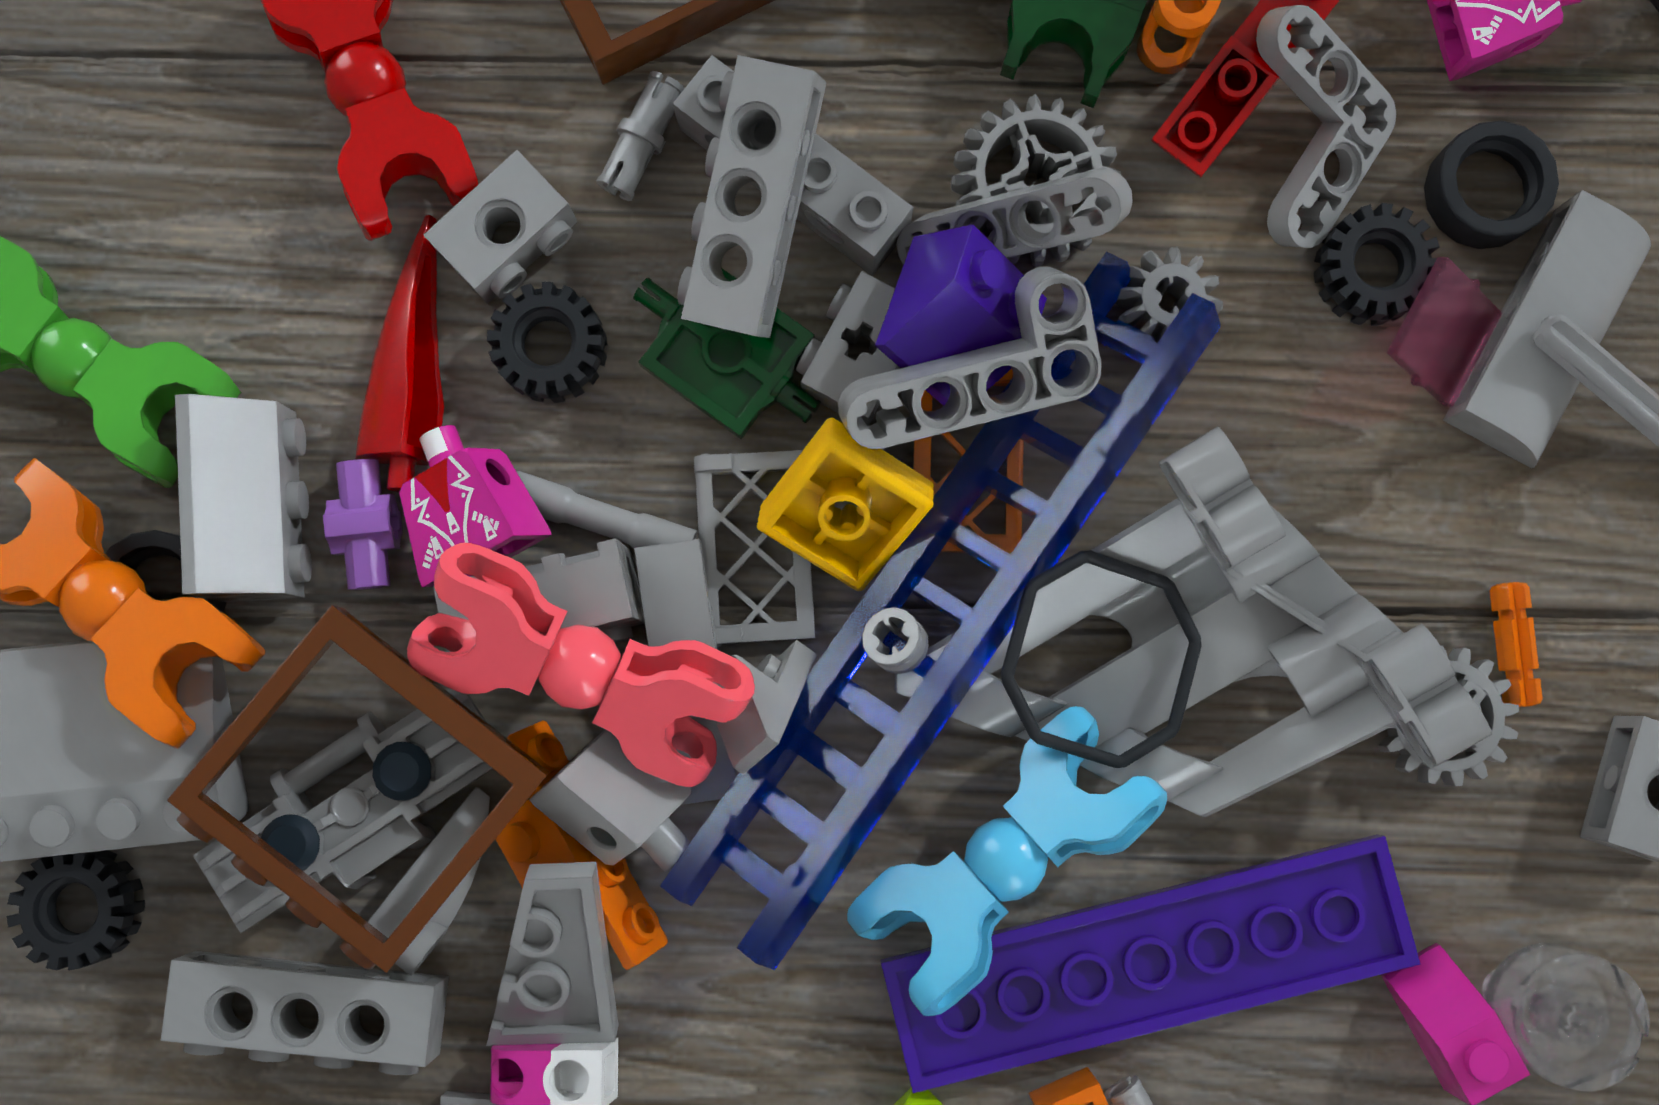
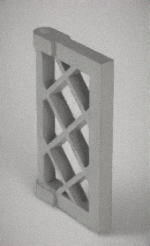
[694,450,815,647]

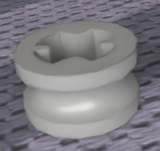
[862,607,929,674]

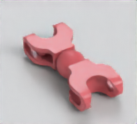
[407,543,755,787]

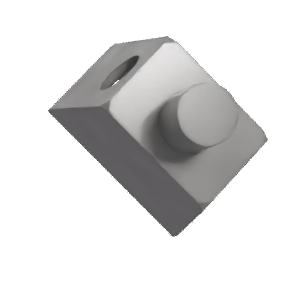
[529,729,693,872]

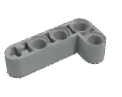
[838,267,1101,449]

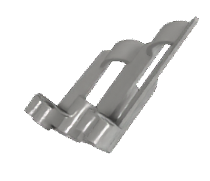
[894,426,1492,817]

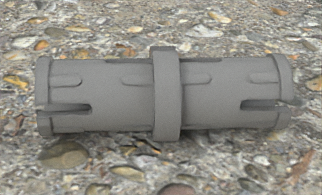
[596,71,684,201]

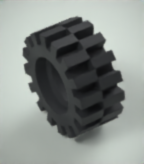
[1313,203,1442,326]
[487,282,608,403]
[6,850,145,971]

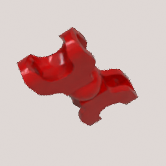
[261,0,478,241]

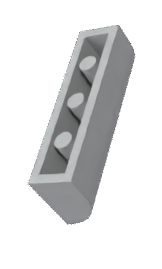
[1443,190,1651,469]

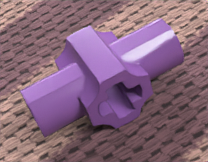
[323,459,403,590]

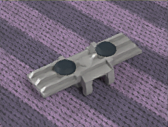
[193,688,493,933]

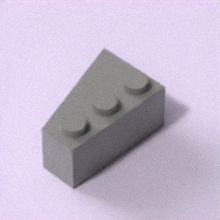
[433,538,645,652]

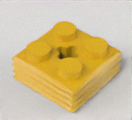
[757,418,934,591]

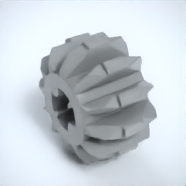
[1113,246,1223,357]

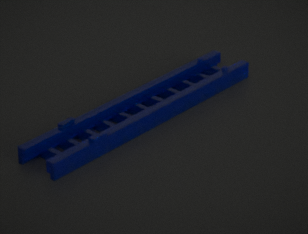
[660,251,1221,970]

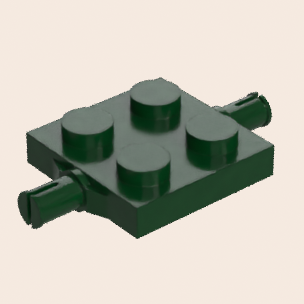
[633,268,821,439]

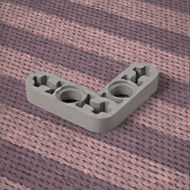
[1256,5,1396,248]

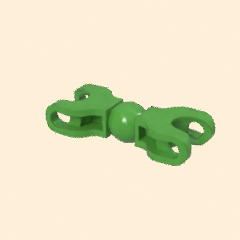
[0,236,241,488]

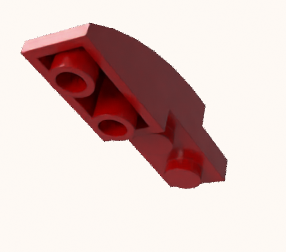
[1151,0,1340,178]

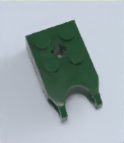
[1000,0,1147,108]

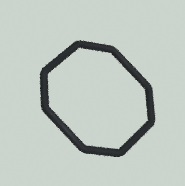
[1001,550,1202,768]

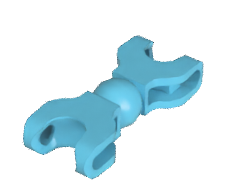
[847,706,1167,1016]

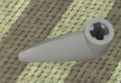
[368,787,490,976]

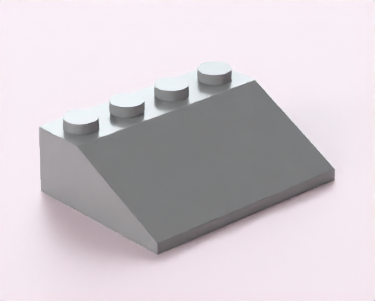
[0,640,250,862]

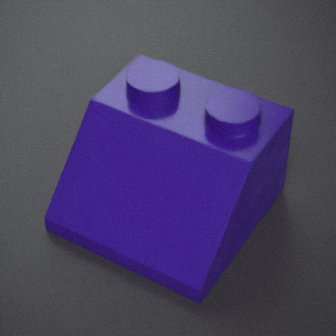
[875,224,1047,406]

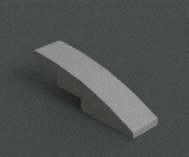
[634,539,739,805]

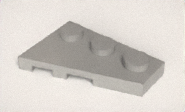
[486,862,619,1046]

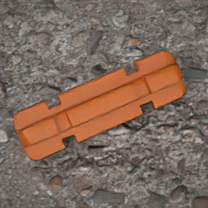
[1489,582,1543,707]

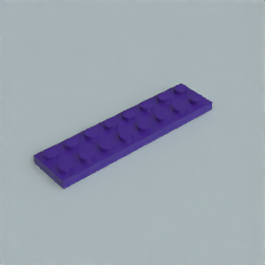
[880,834,1420,1093]

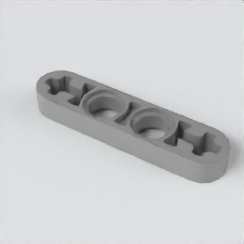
[897,168,1133,265]

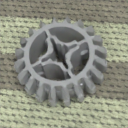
[951,94,1121,267]

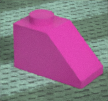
[1381,943,1530,1105]

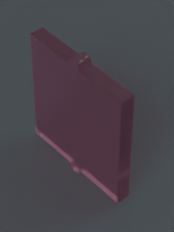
[1387,257,1502,407]

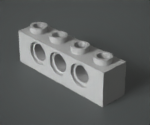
[672,55,913,276]
[677,55,827,338]
[161,951,449,1075]

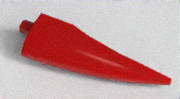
[355,215,444,492]

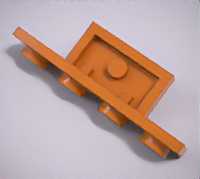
[496,720,668,970]

